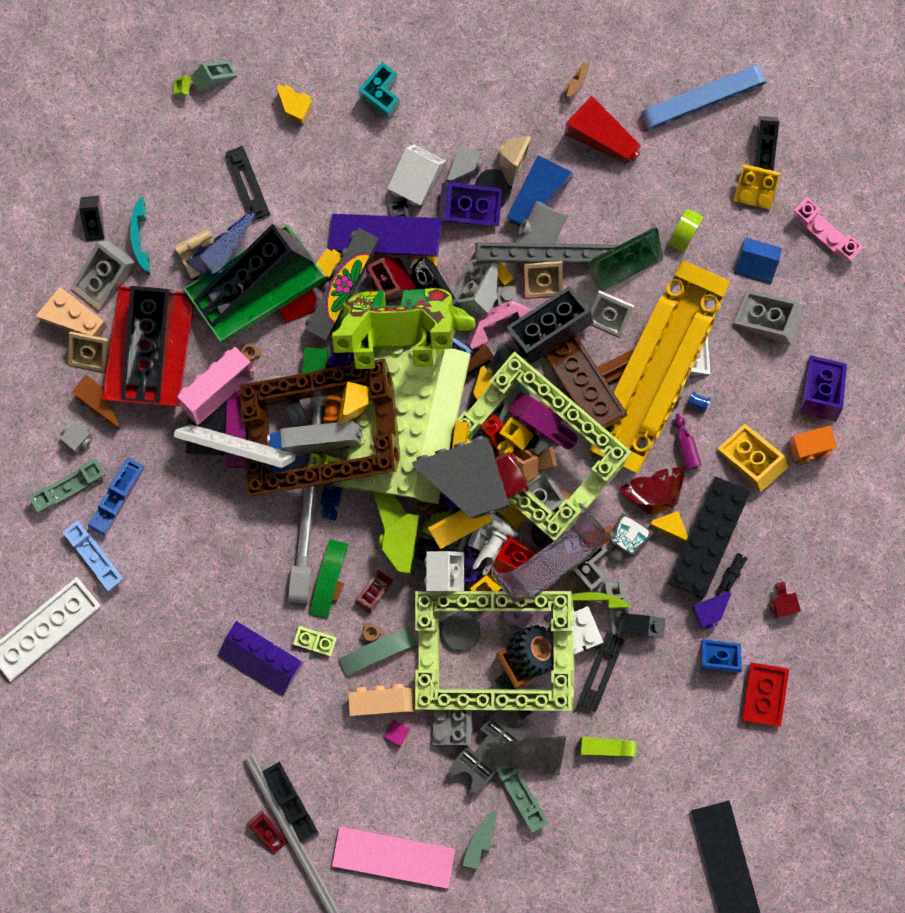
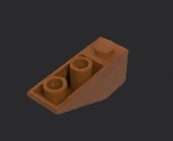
[72,374,122,429]

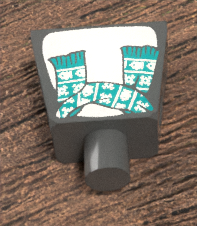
[609,513,653,562]

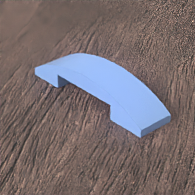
[63,520,124,592]

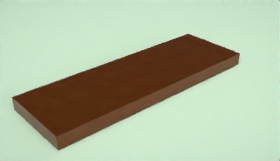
[544,335,628,428]

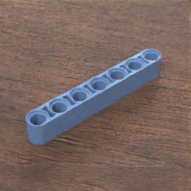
[641,65,766,131]

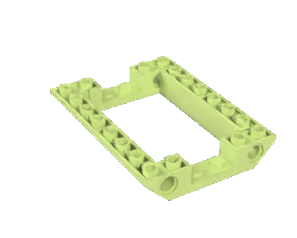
[450,352,632,542]
[415,591,574,711]

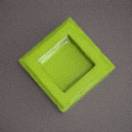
[172,75,191,98]

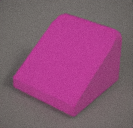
[384,720,411,746]

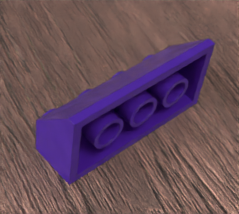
[218,621,304,696]

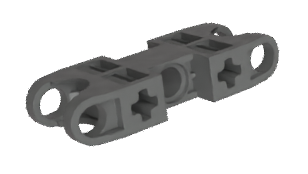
[446,710,531,798]

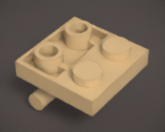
[174,228,226,280]

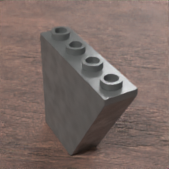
[412,436,510,519]

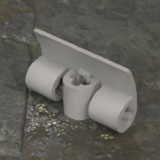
[515,201,568,244]

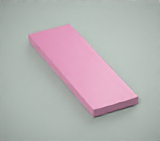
[332,827,456,888]

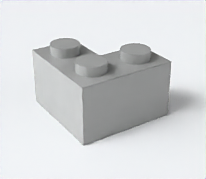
[570,545,608,592]

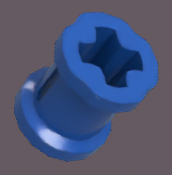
[687,391,711,414]

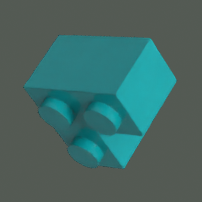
[358,62,400,119]

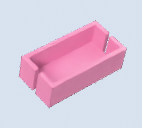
[177,347,254,426]

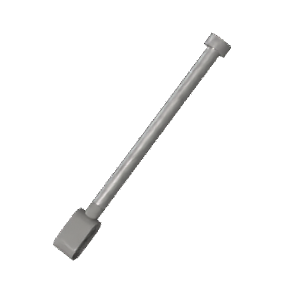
[288,396,328,604]

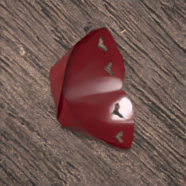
[620,468,684,515]

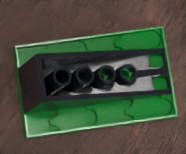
[183,224,328,343]

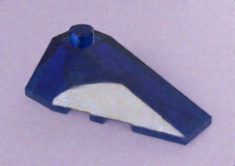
[185,211,256,277]

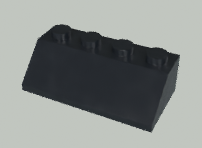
[506,286,594,364]

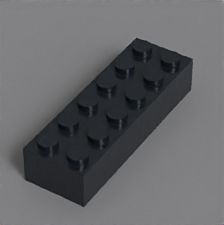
[667,476,751,599]

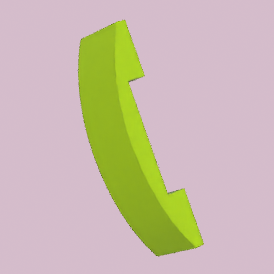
[572,592,631,609]

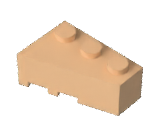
[36,287,107,337]
[348,684,418,716]

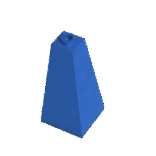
[507,155,574,227]

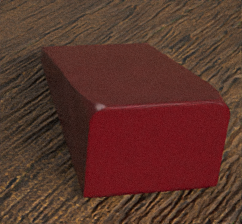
[247,810,288,855]

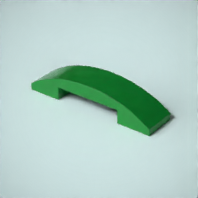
[309,539,349,618]

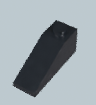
[754,116,779,171]

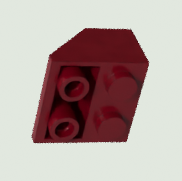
[366,258,416,304]

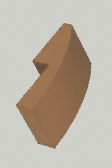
[563,62,589,102]

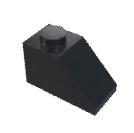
[79,195,105,241]
[488,344,524,370]
[618,613,665,638]

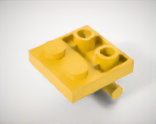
[734,164,780,210]

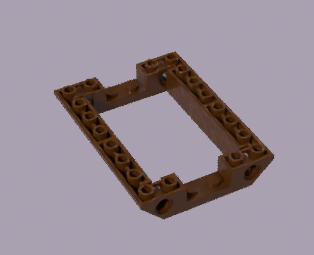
[239,358,400,497]

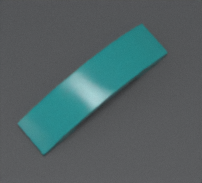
[130,197,151,275]

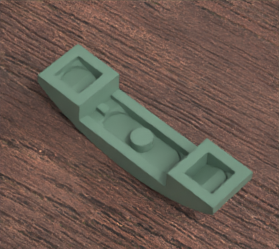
[28,458,105,513]
[339,627,417,677]
[493,754,549,833]

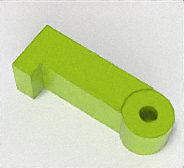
[580,737,637,757]

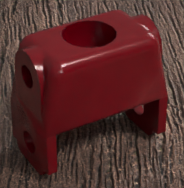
[495,451,531,499]

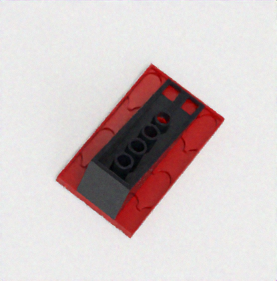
[102,286,194,406]

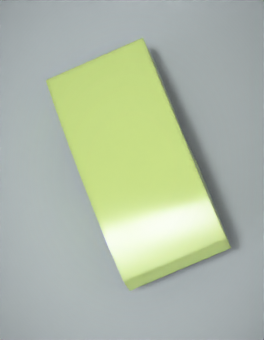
[292,626,337,656]

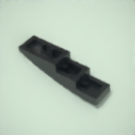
[263,761,319,843]

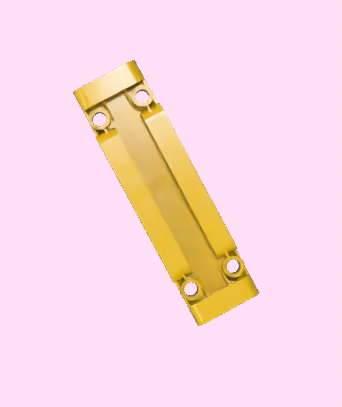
[589,260,731,473]

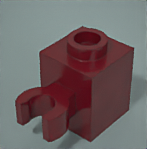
[769,582,801,618]

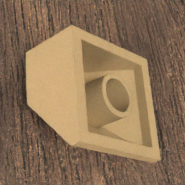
[497,136,531,187]

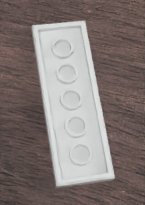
[174,424,296,468]
[0,577,102,682]

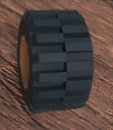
[507,625,554,678]

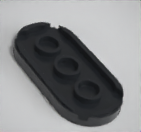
[410,257,459,308]

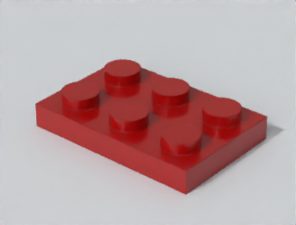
[741,662,789,727]

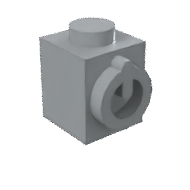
[60,421,92,453]

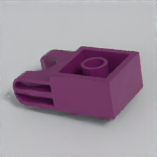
[507,392,578,450]

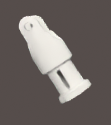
[473,530,507,576]

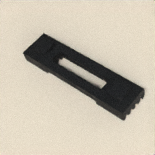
[226,146,270,221]
[578,632,625,712]

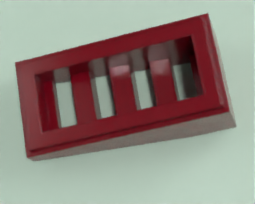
[355,570,394,614]

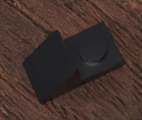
[412,538,439,571]

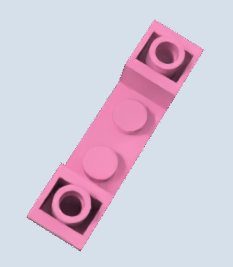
[794,197,863,261]
[466,301,533,349]

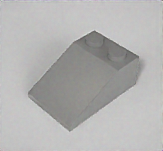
[71,240,137,310]
[453,259,499,317]
[734,290,805,345]

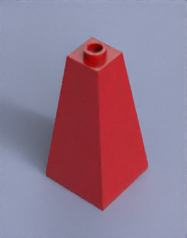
[564,95,641,164]

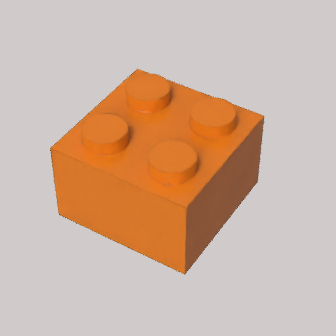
[788,425,837,465]

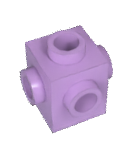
[504,611,534,630]

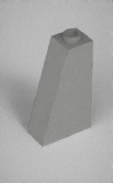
[280,421,363,456]

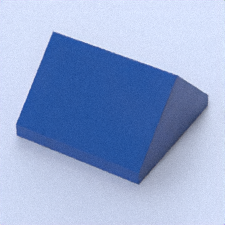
[735,237,782,283]
[699,639,742,674]

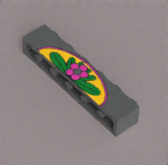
[305,228,380,341]

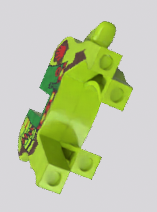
[332,288,476,369]

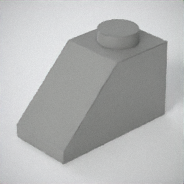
[447,145,483,183]

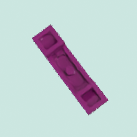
[226,393,246,468]

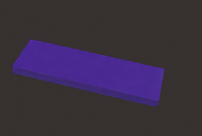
[328,214,442,257]

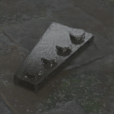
[484,736,566,775]

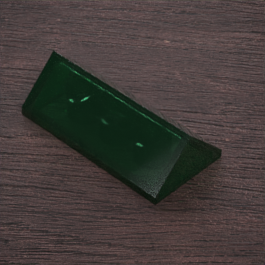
[586,227,663,291]

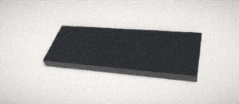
[691,800,760,913]

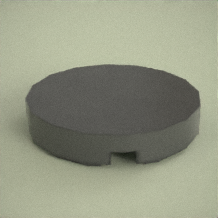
[442,611,481,650]

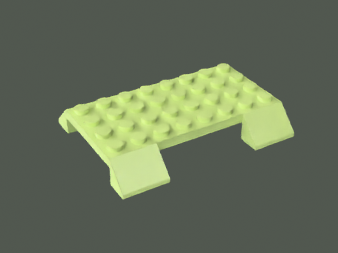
[332,345,471,504]

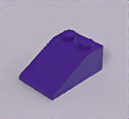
[439,182,502,227]
[799,355,847,422]

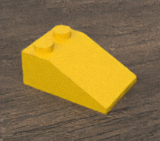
[717,424,788,493]

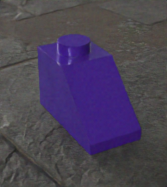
[692,591,731,630]

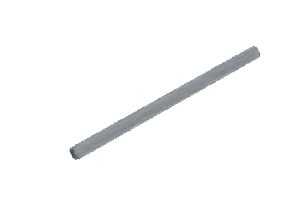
[245,756,340,913]

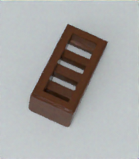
[466,344,493,377]

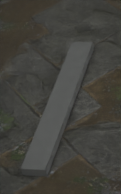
[475,242,623,265]

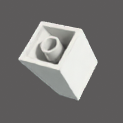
[387,145,447,206]

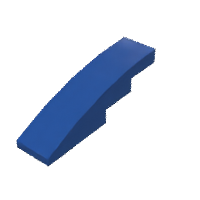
[88,457,145,536]

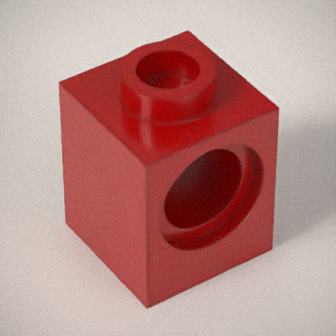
[480,414,506,448]

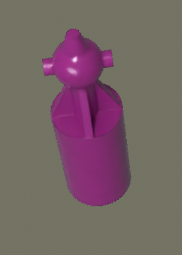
[673,413,702,471]

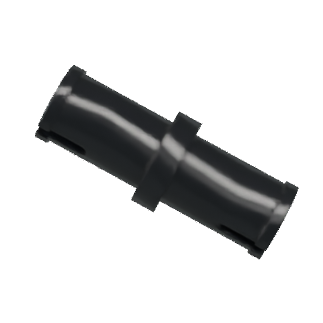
[719,553,748,592]

